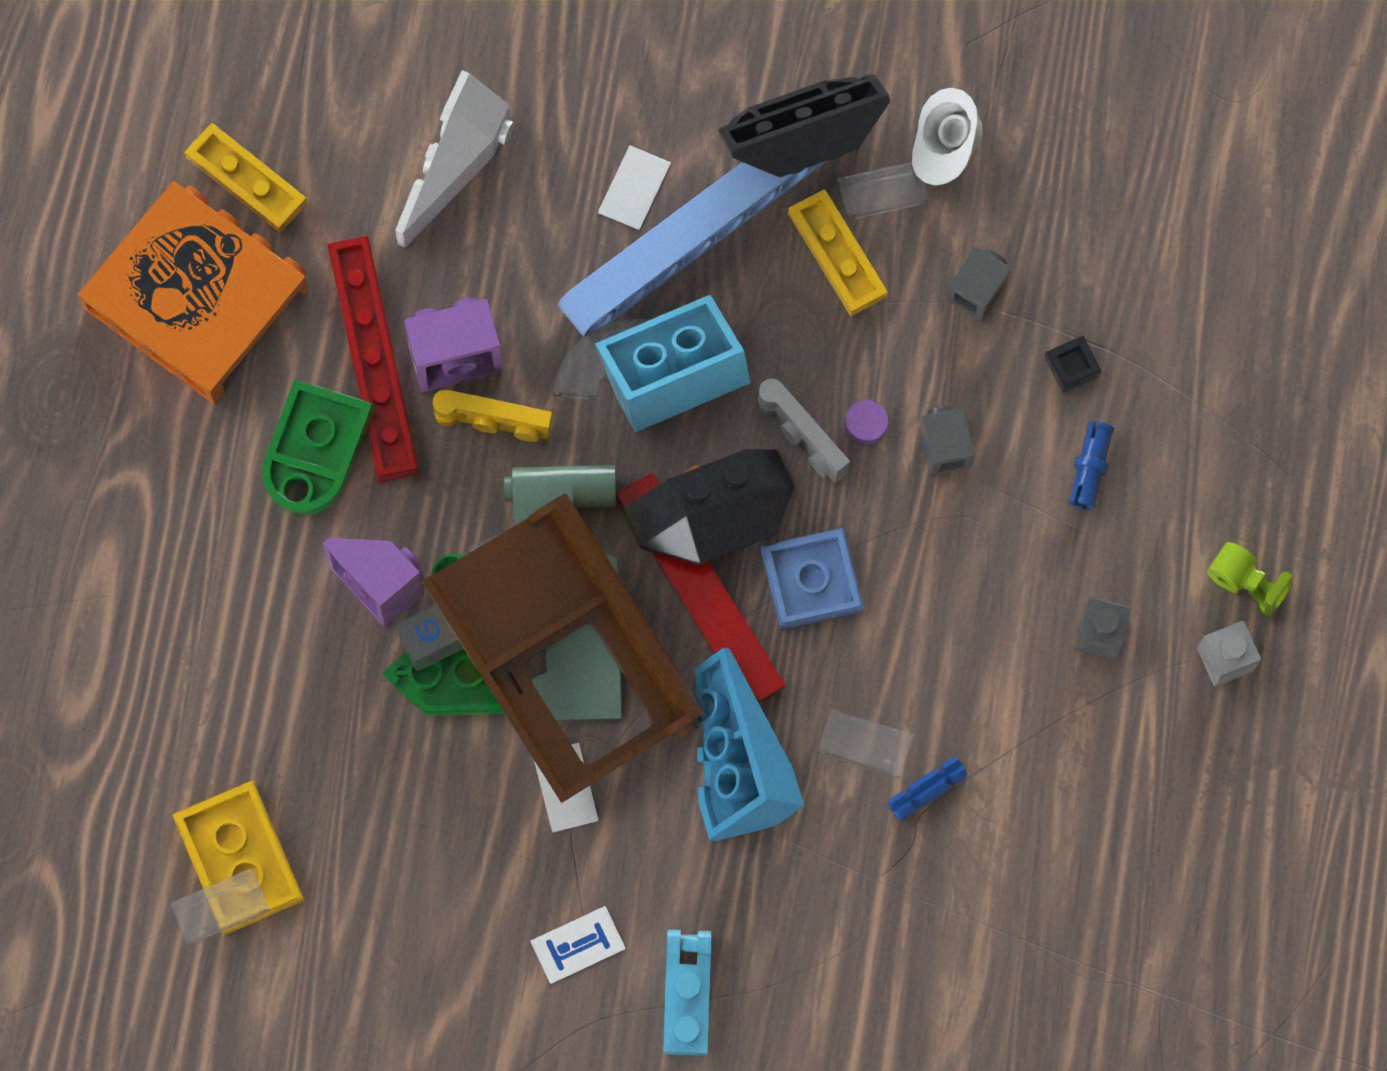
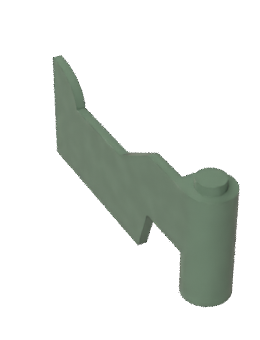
[504,465,621,721]

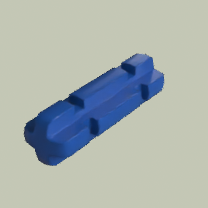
[888,757,967,821]

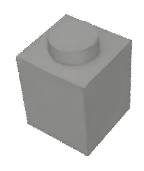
[1197,620,1261,687]

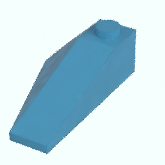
[695,648,804,841]

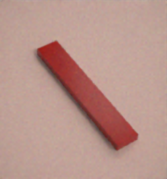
[327,235,420,483]
[616,472,786,704]

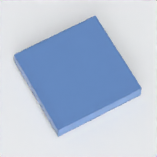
[760,527,864,630]

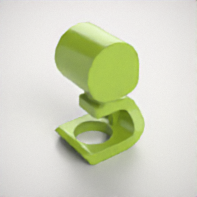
[1206,542,1293,618]

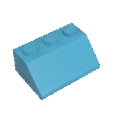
[595,295,751,433]

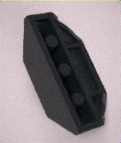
[718,74,890,178]
[623,449,794,566]

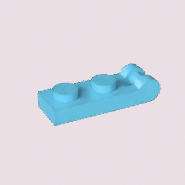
[663,929,711,1056]

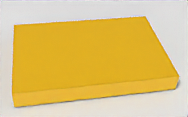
[172,780,305,936]

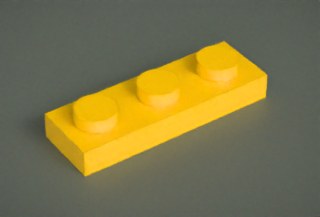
[184,123,308,233]
[788,189,888,317]

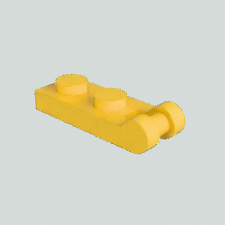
[433,390,553,442]

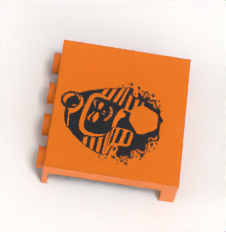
[77,181,309,405]

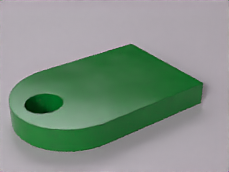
[262,379,376,515]

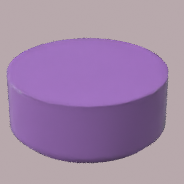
[845,400,888,445]

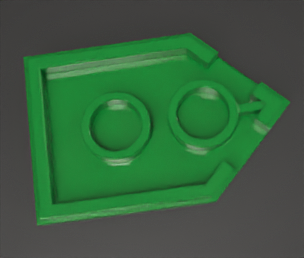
[382,648,512,716]

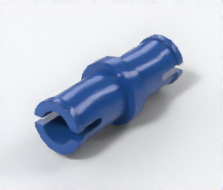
[1068,421,1114,510]

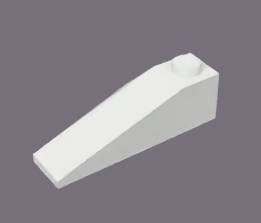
[395,70,514,248]

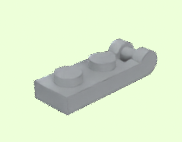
[757,378,850,484]

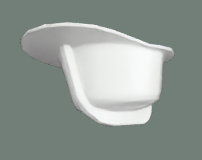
[912,88,983,186]

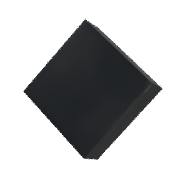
[1044,336,1102,393]

